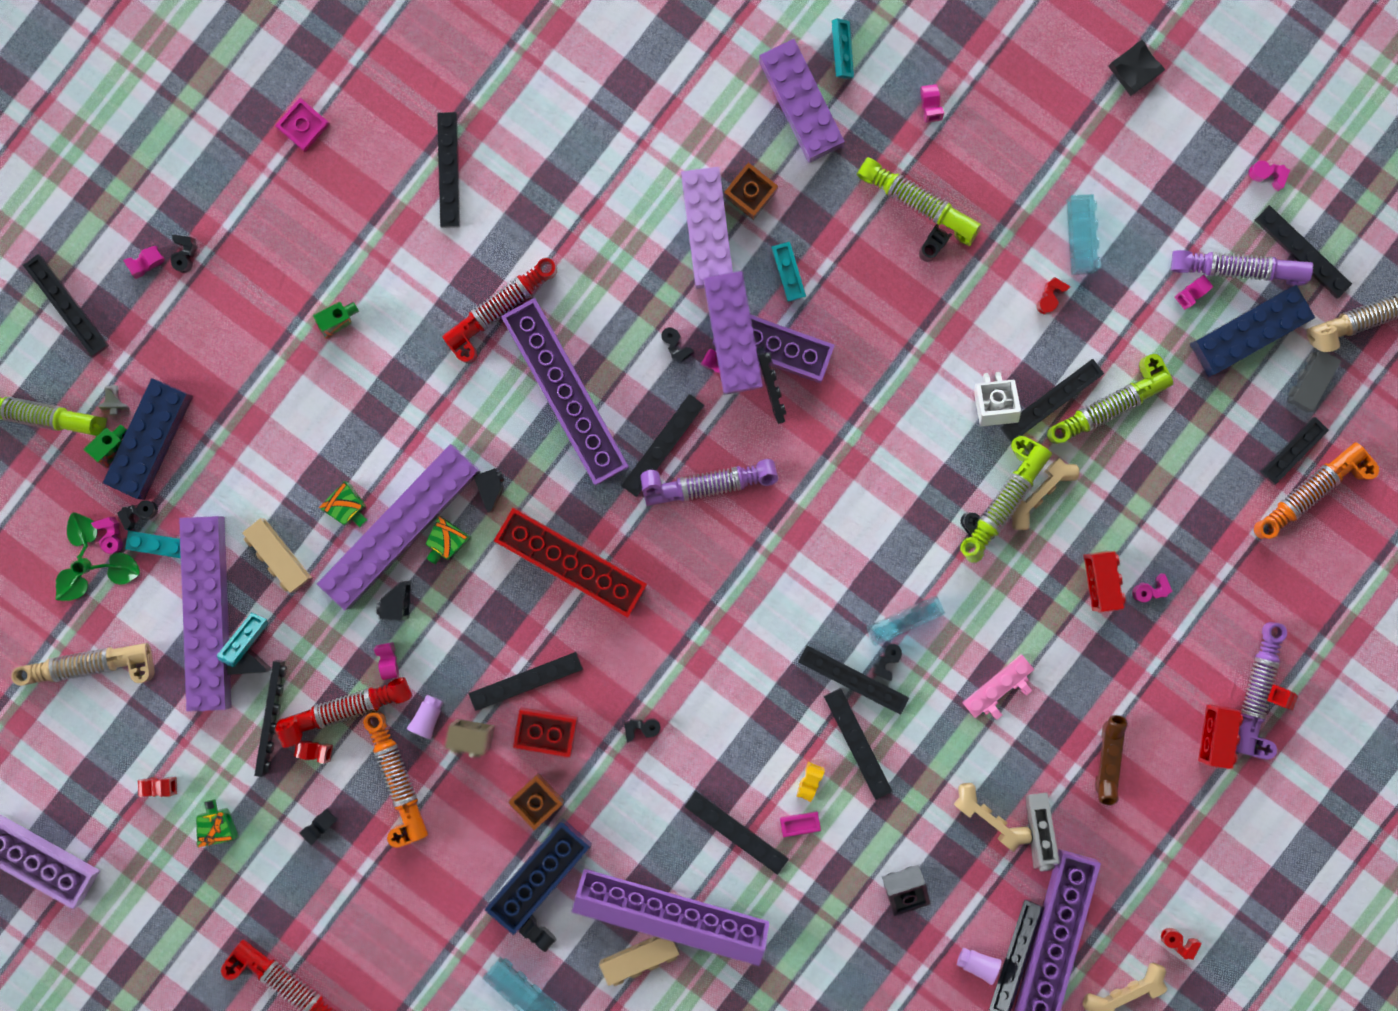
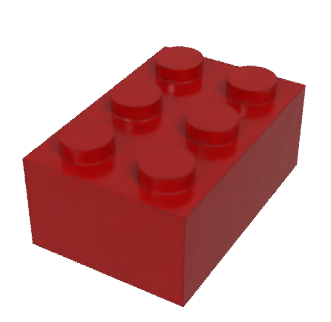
[1083,551,1126,612]
[1198,704,1243,770]
[513,707,578,758]

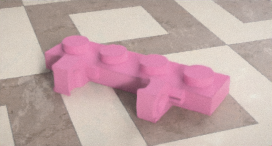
[962,654,1034,720]

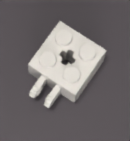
[974,372,1021,427]

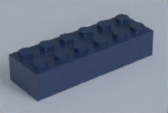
[1189,284,1315,377]
[103,378,193,500]
[485,818,592,936]

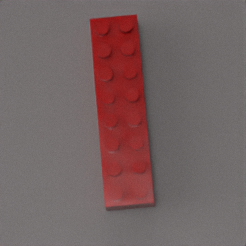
[494,508,648,618]

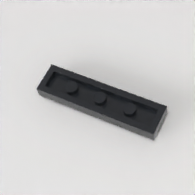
[756,346,787,424]
[1260,417,1329,485]

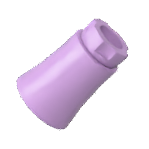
[406,695,444,739]
[956,947,1002,985]

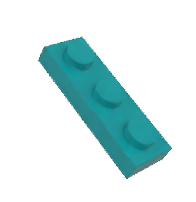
[832,18,854,80]
[771,241,806,302]
[125,530,181,559]
[217,612,268,667]

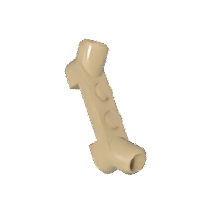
[1011,457,1079,530]
[954,783,1032,852]
[1083,963,1167,1011]

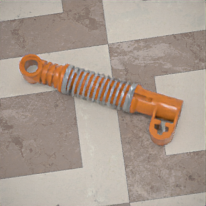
[1254,442,1379,539]
[363,711,429,848]

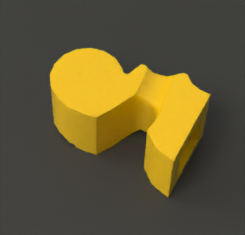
[796,762,825,802]

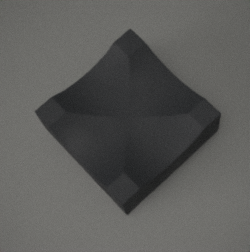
[1108,40,1165,96]

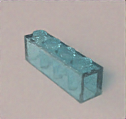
[1067,194,1101,275]
[865,595,945,646]
[482,956,557,1011]

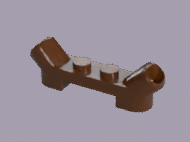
[1095,715,1128,805]

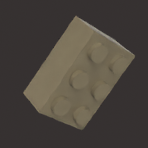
[445,719,495,758]

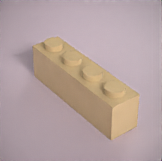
[242,518,312,593]
[599,936,680,986]

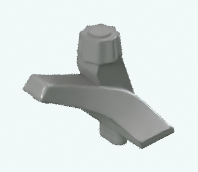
[98,385,130,415]

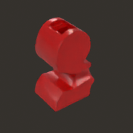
[1037,277,1071,315]
[1267,684,1298,711]
[294,740,333,764]
[137,776,177,797]
[1160,928,1202,960]

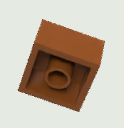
[724,162,778,220]
[508,772,564,830]

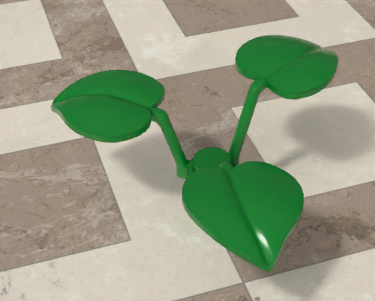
[55,512,140,601]

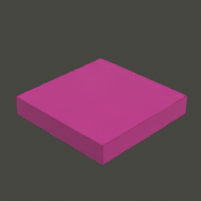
[275,98,330,152]

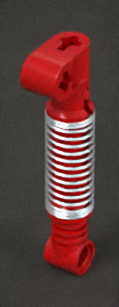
[442,258,557,364]
[275,677,413,748]
[221,939,336,1011]

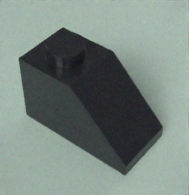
[474,468,505,513]
[227,649,271,675]

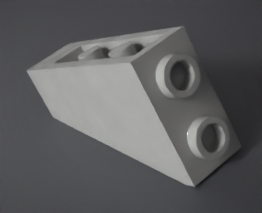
[1025,793,1059,872]

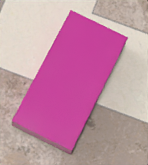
[780,811,821,838]

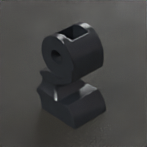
[170,235,198,273]
[661,327,694,364]
[117,500,158,531]
[872,644,902,682]
[624,718,660,743]
[299,808,338,846]
[519,915,556,952]

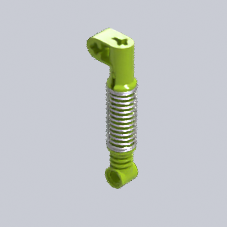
[856,157,981,246]
[1047,354,1174,444]
[0,397,107,436]
[961,436,1052,563]

